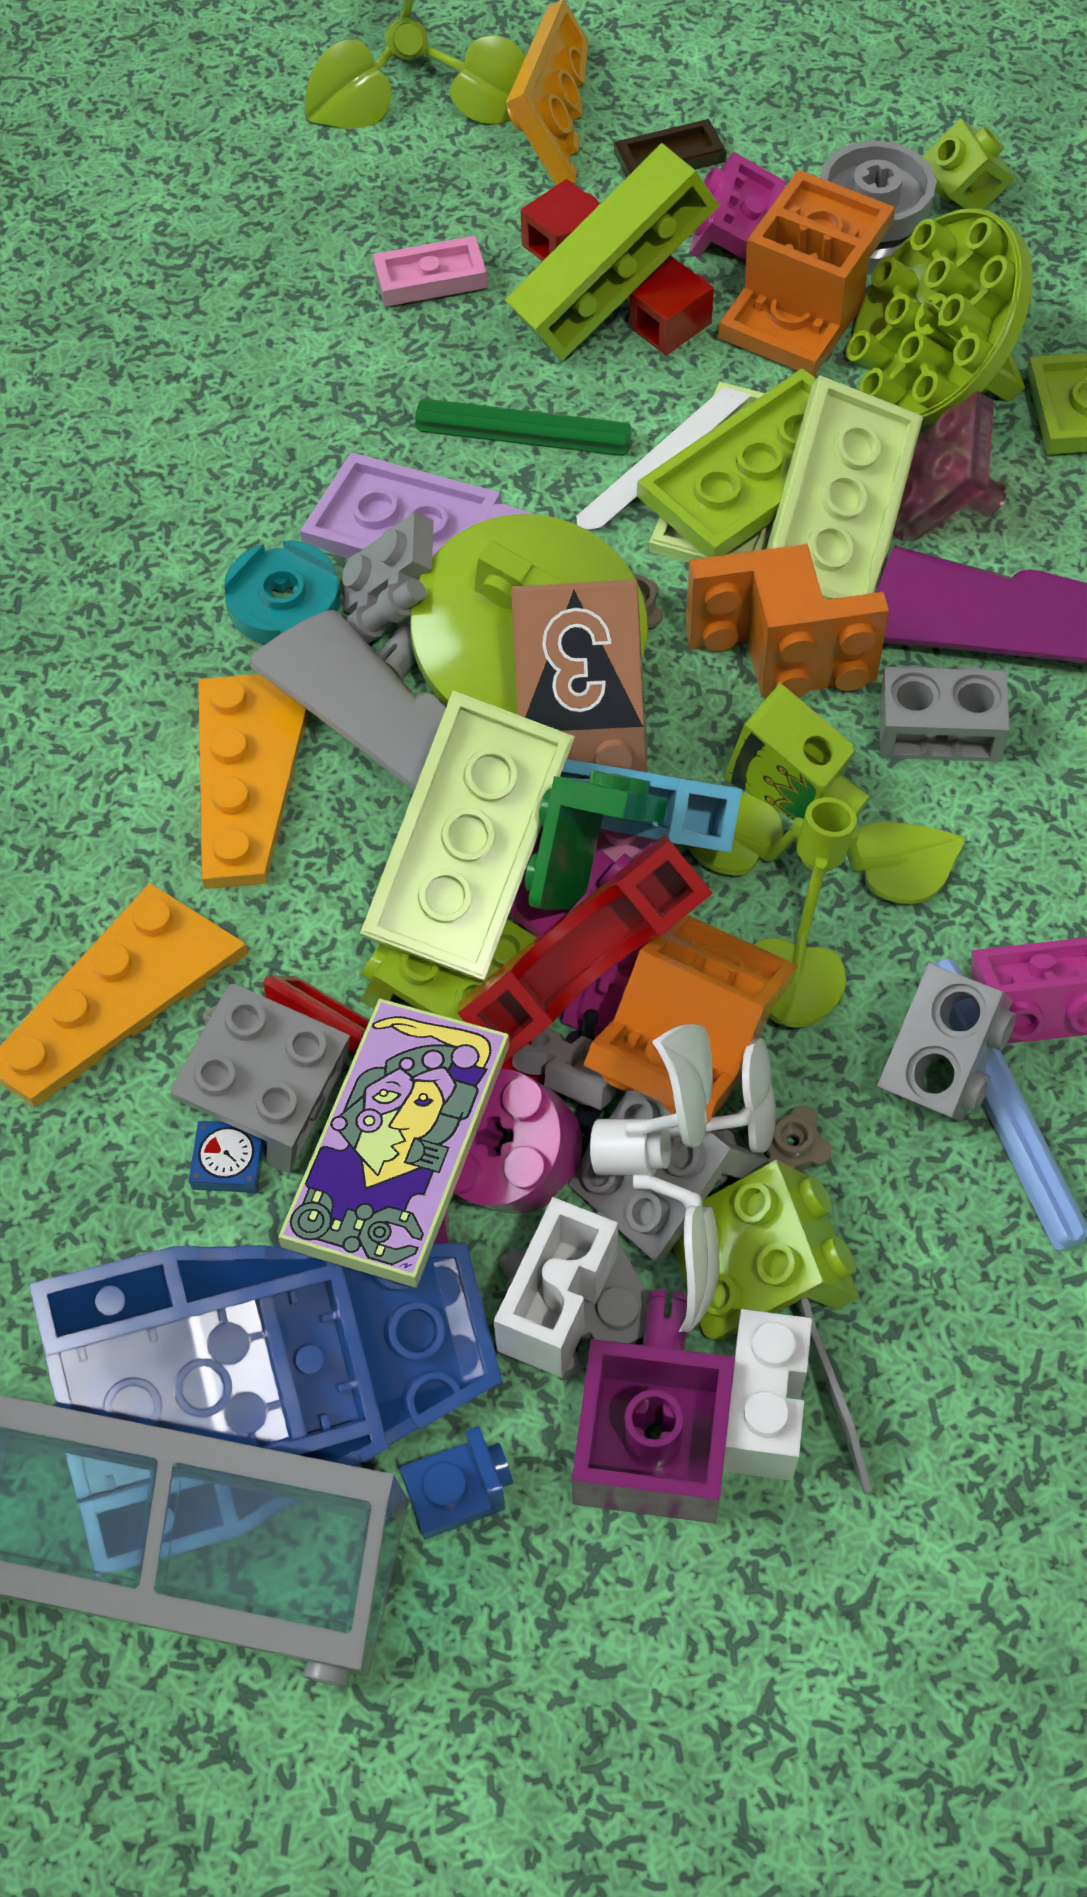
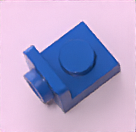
[400,1426,513,1540]

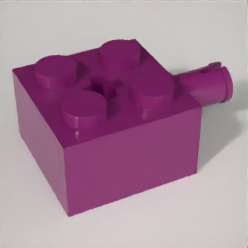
[571,1289,735,1524]

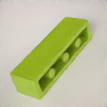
[504,143,720,361]

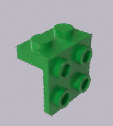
[525,770,669,910]

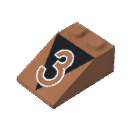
[511,580,648,772]

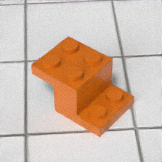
[718,170,895,377]
[685,544,889,698]
[584,915,798,1124]

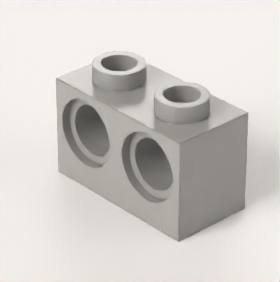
[879,665,1010,762]
[877,963,1016,1122]

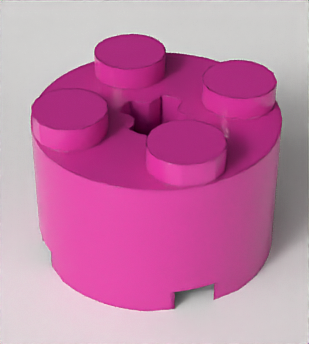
[454,1069,582,1214]

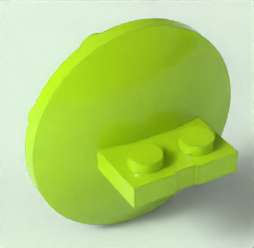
[846,208,1033,427]
[410,514,648,715]

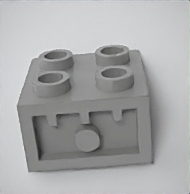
[171,984,350,1174]
[569,1090,770,1260]

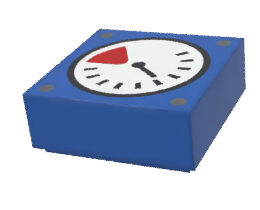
[189,1121,265,1193]

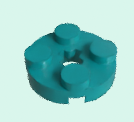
[224,540,341,644]

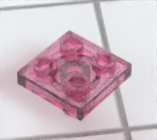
[893,391,1007,542]

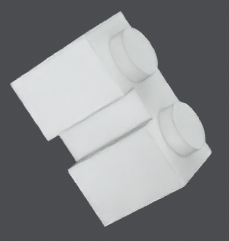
[494,1197,618,1378]
[723,1309,812,1481]

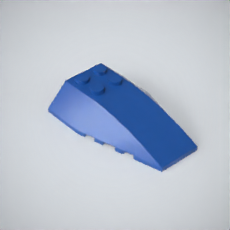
[29,1243,503,1576]

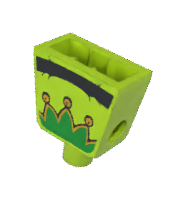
[723,683,871,820]

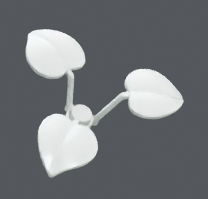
[590,1024,776,1332]

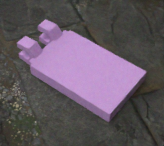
[300,452,533,559]

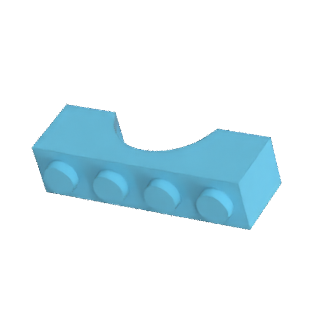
[560,759,742,852]

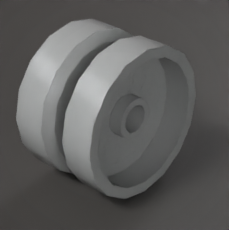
[820,140,936,275]

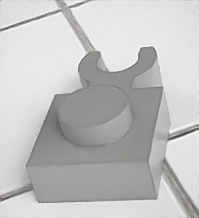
[512,1028,624,1110]

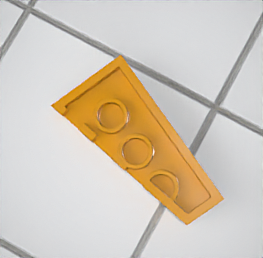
[506,0,589,185]
[198,674,309,889]
[0,883,249,1108]

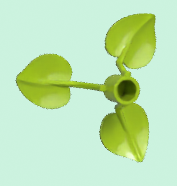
[305,0,525,129]
[687,793,965,1028]

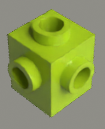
[923,118,1016,210]

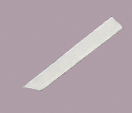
[576,386,752,530]

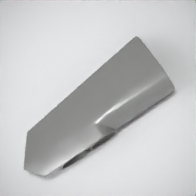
[249,610,446,791]

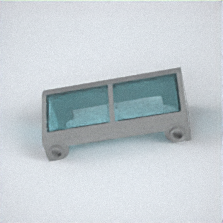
[0,1395,409,1687]

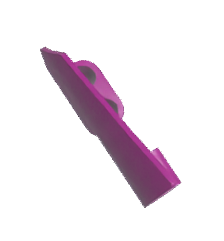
[876,545,1087,663]

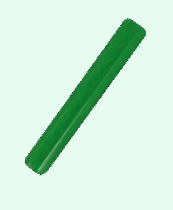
[415,398,632,456]

